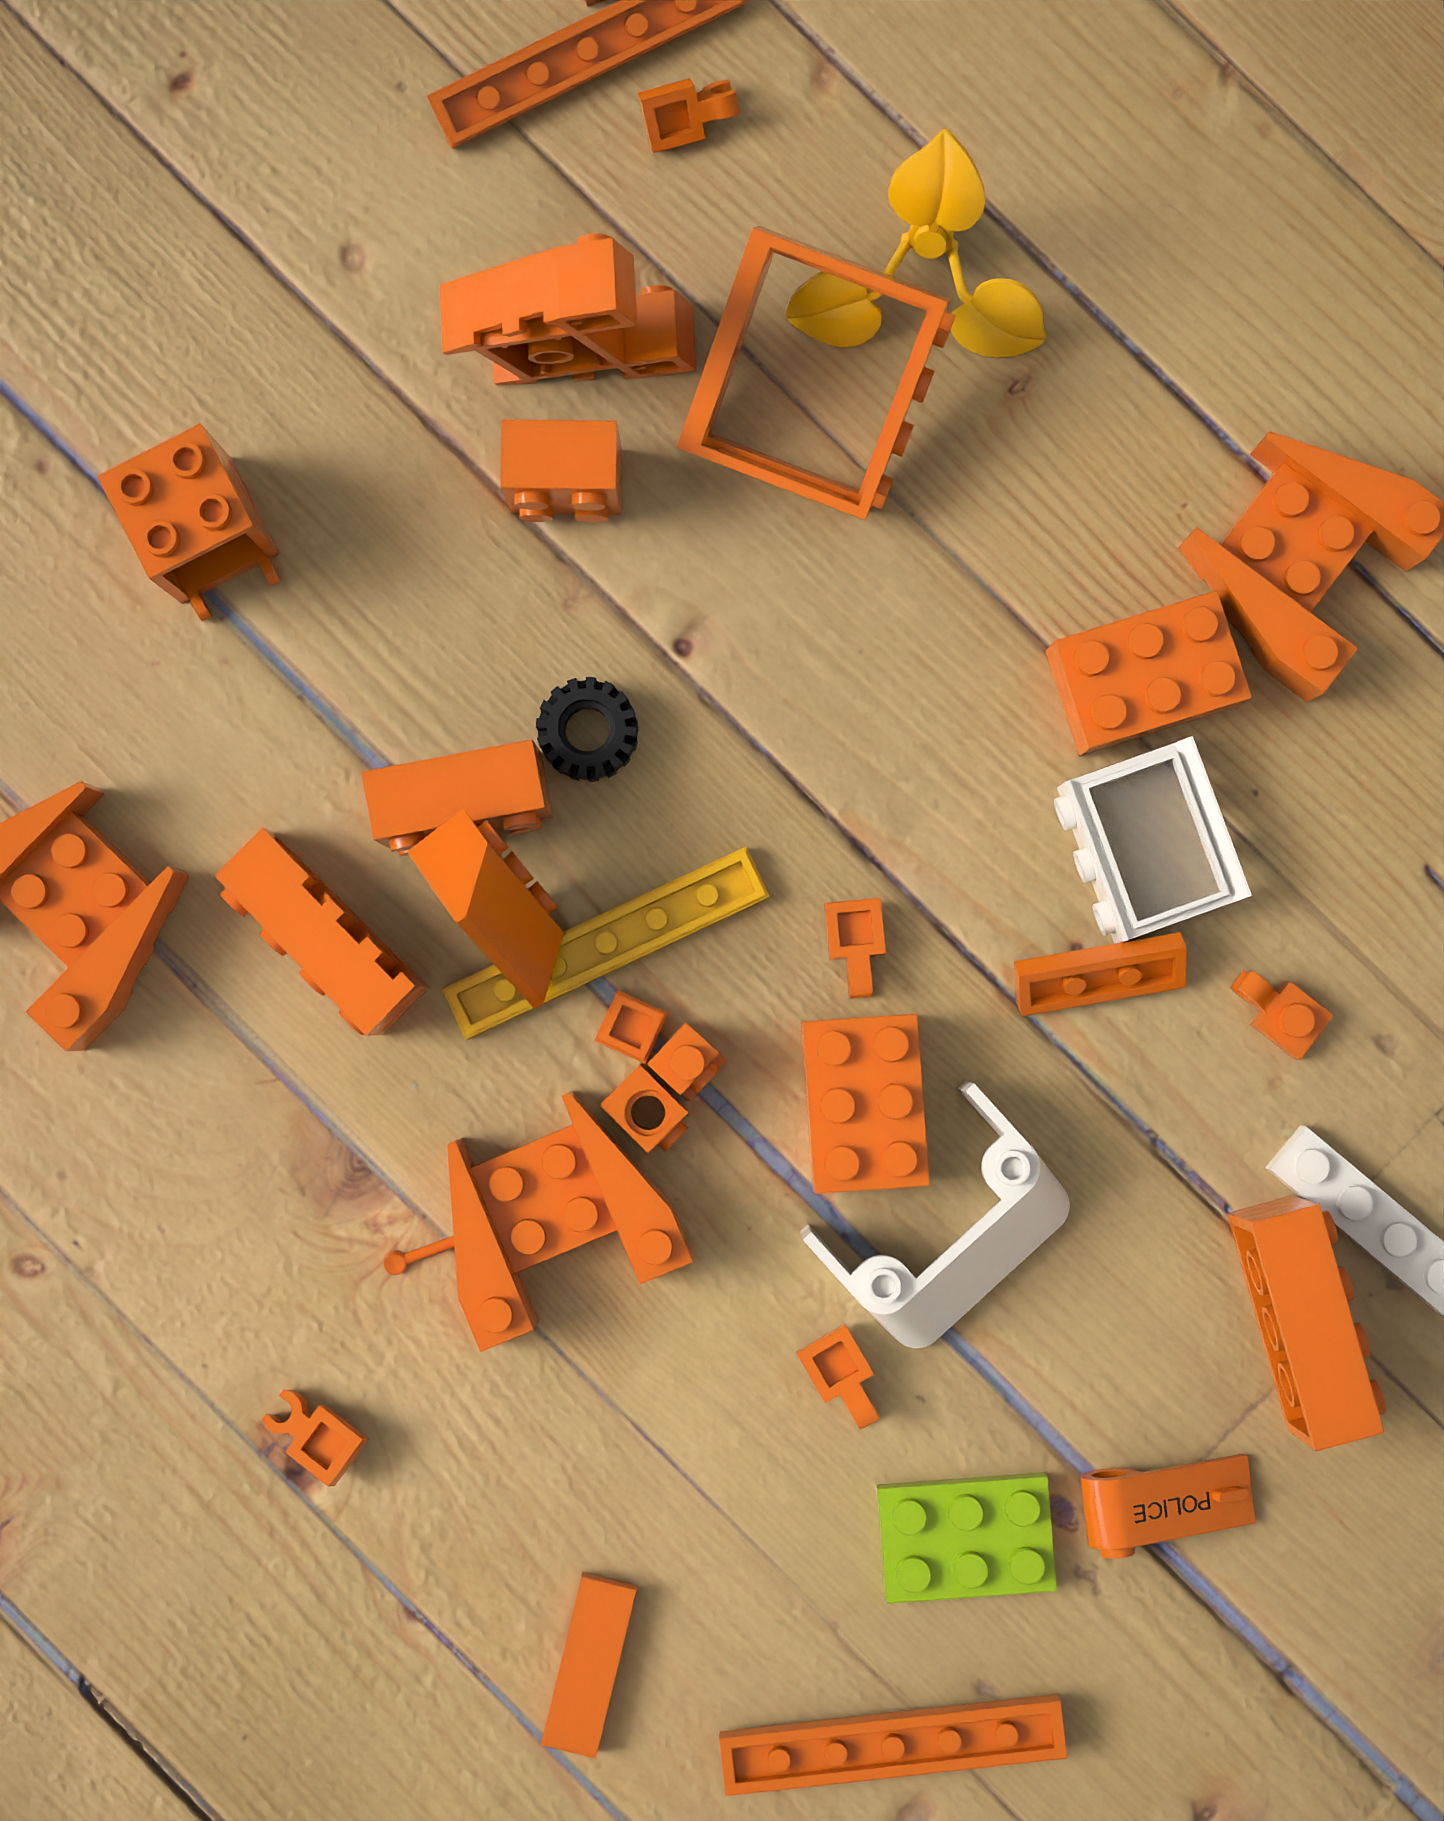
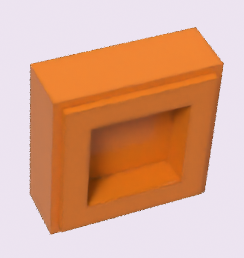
[594,990,669,1064]

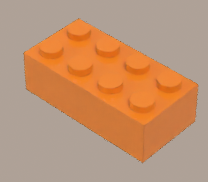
[1227,1195,1386,1452]

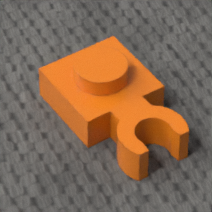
[261,1390,369,1487]

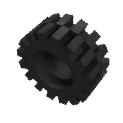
[536,677,639,782]

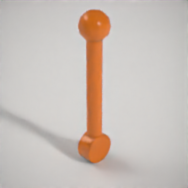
[384,1236,454,1275]

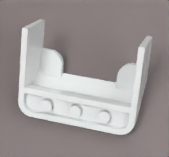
[800,1081,1070,1348]

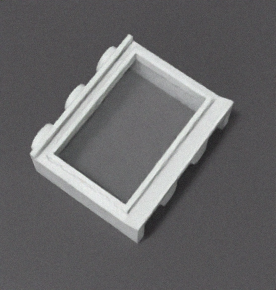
[1054,736,1252,944]

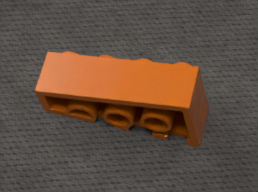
[214,827,430,1036]

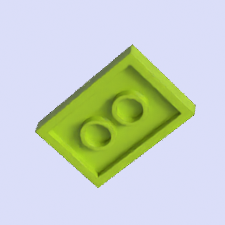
[877,1472,1057,1604]

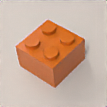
[500,419,622,523]

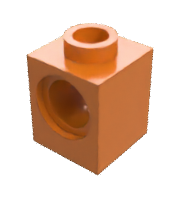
[600,1064,689,1153]

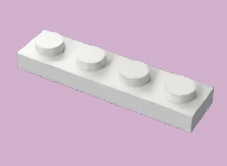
[1265,1125,1444,1316]

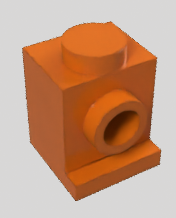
[647,1022,728,1101]

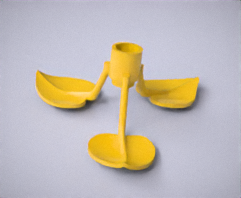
[786,128,1047,358]

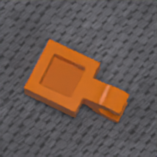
[637,78,740,153]
[824,898,886,999]
[1229,970,1334,1060]
[796,1323,880,1430]

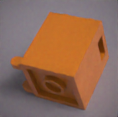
[97,423,281,621]

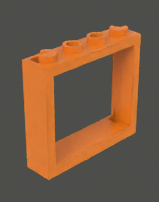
[676,226,956,520]

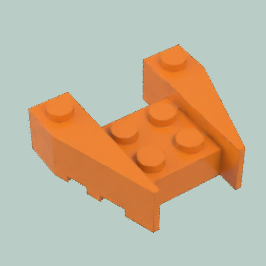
[439,233,696,386]
[1178,431,1444,702]
[0,781,190,1051]
[447,1091,694,1352]

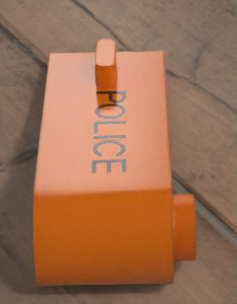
[1080,1454,1256,1559]

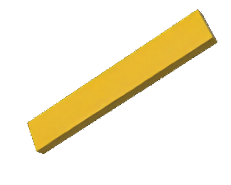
[442,846,770,1040]

